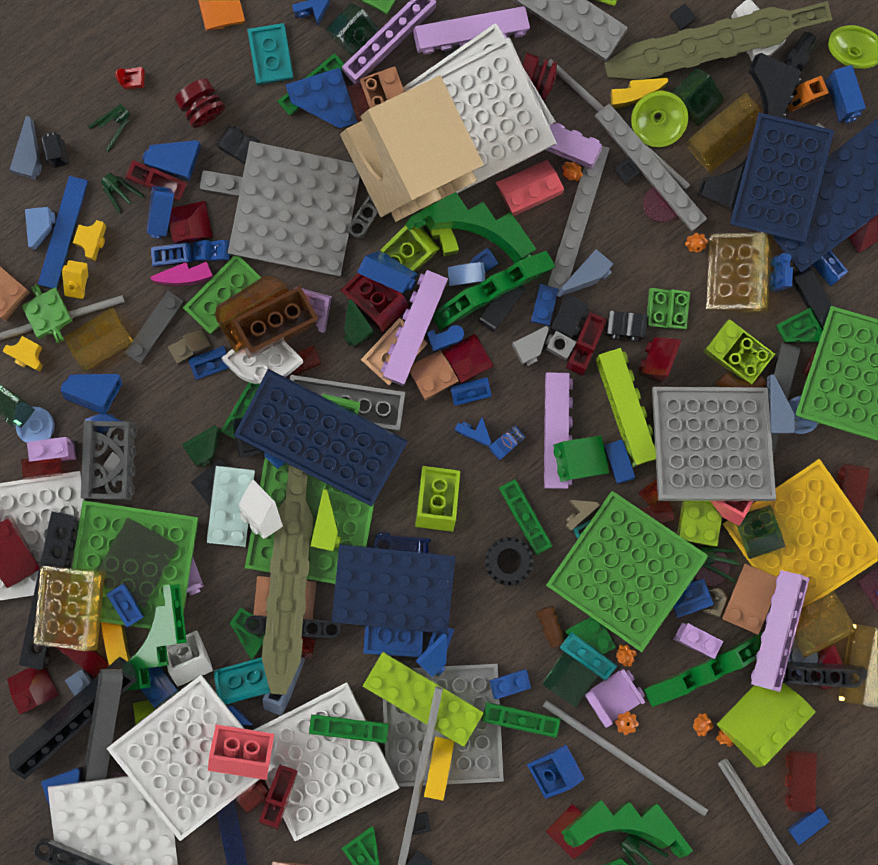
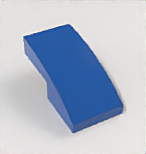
[192,240,230,261]
[604,439,635,484]

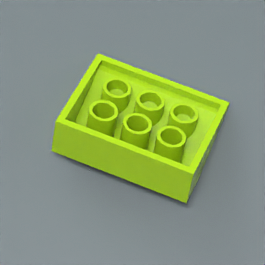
[716,683,816,768]

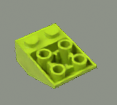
[703,319,775,384]

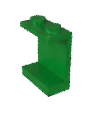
[553,435,609,482]

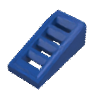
[151,243,193,267]

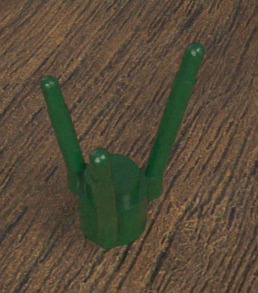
[88,104,130,152]
[101,173,145,213]
[700,546,740,583]
[620,834,668,865]

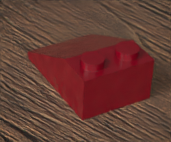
[340,273,410,332]
[638,337,681,383]
[0,518,40,588]

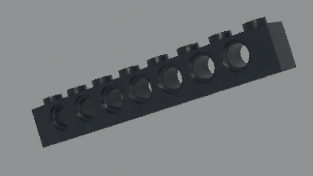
[19,511,79,670]

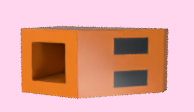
[787,76,829,112]

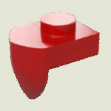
[115,67,145,90]

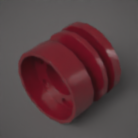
[522,53,557,101]
[174,78,225,128]

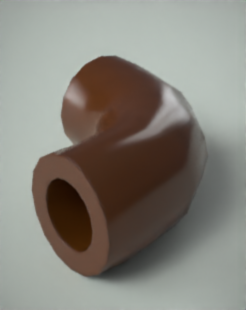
[715,371,767,388]

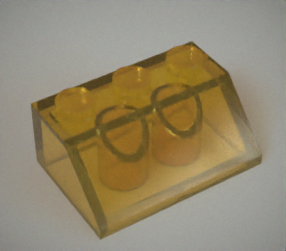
[64,307,133,372]
[793,591,856,658]

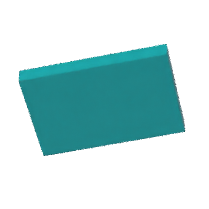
[247,23,294,85]
[214,657,270,705]

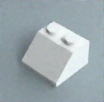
[239,480,283,539]
[166,630,213,687]

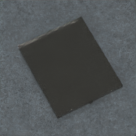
[93,518,179,607]

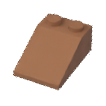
[0,266,31,321]
[722,564,777,634]
[254,576,317,619]

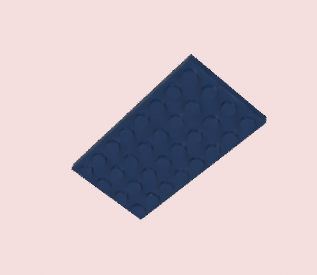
[771,119,878,273]
[234,369,408,507]

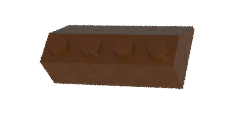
[232,286,319,359]

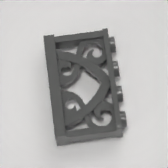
[81,421,137,500]

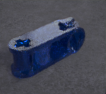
[374,532,431,553]

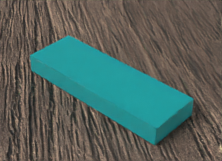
[560,632,617,681]

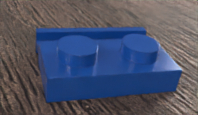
[673,578,714,618]
[141,666,179,709]

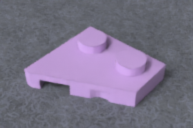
[294,287,332,333]

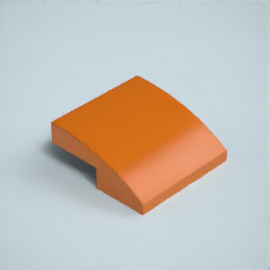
[198,0,245,31]

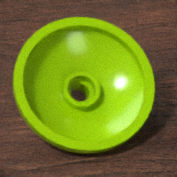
[828,25,878,69]
[631,91,688,147]

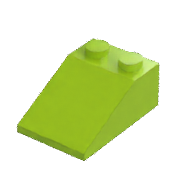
[381,225,440,272]
[415,466,460,532]

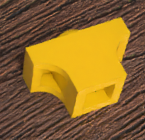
[73,220,107,261]
[62,260,88,299]
[3,336,44,372]

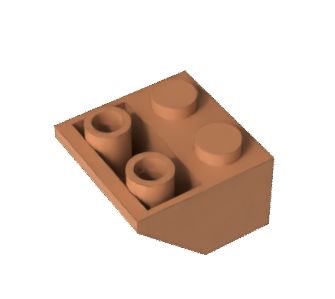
[360,66,404,108]

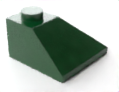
[343,299,374,348]
[182,425,221,468]

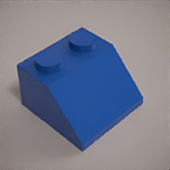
[527,744,585,799]

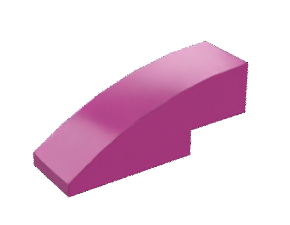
[151,262,213,286]

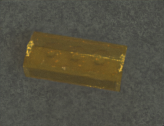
[685,92,761,173]

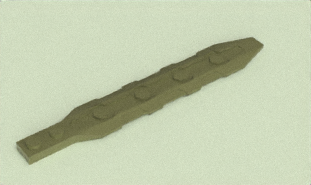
[604,1,832,80]
[262,465,313,695]

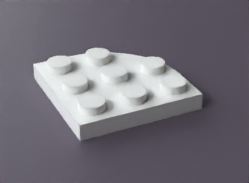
[222,341,303,384]

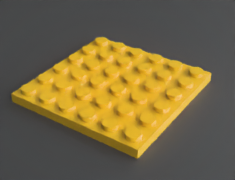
[723,459,878,612]

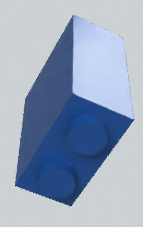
[826,65,866,124]

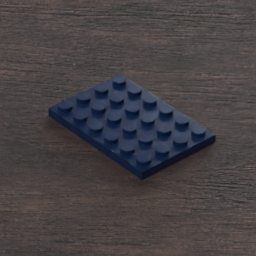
[730,113,834,243]
[332,544,455,634]

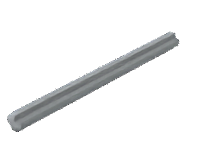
[718,758,794,865]

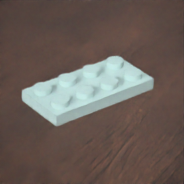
[206,466,255,547]

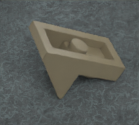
[168,329,211,364]
[564,500,599,531]

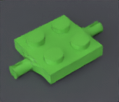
[22,285,72,343]

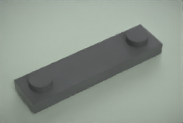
[125,291,184,364]

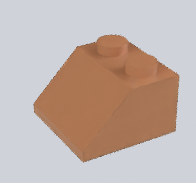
[409,350,459,401]

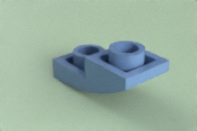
[448,262,485,286]

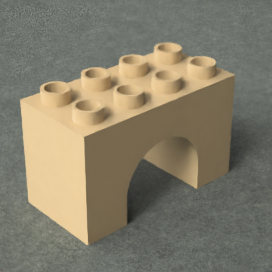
[340,75,484,222]

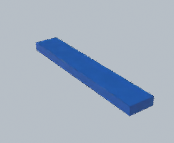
[38,176,88,290]

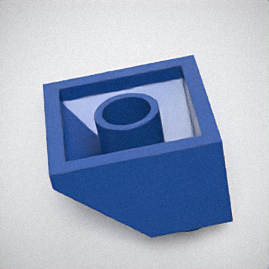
[416,633,447,677]

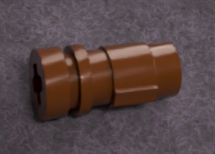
[535,605,565,648]

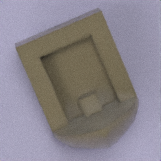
[702,588,729,619]

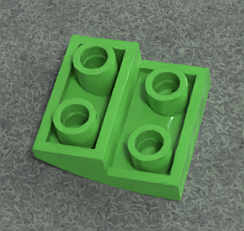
[647,288,690,330]

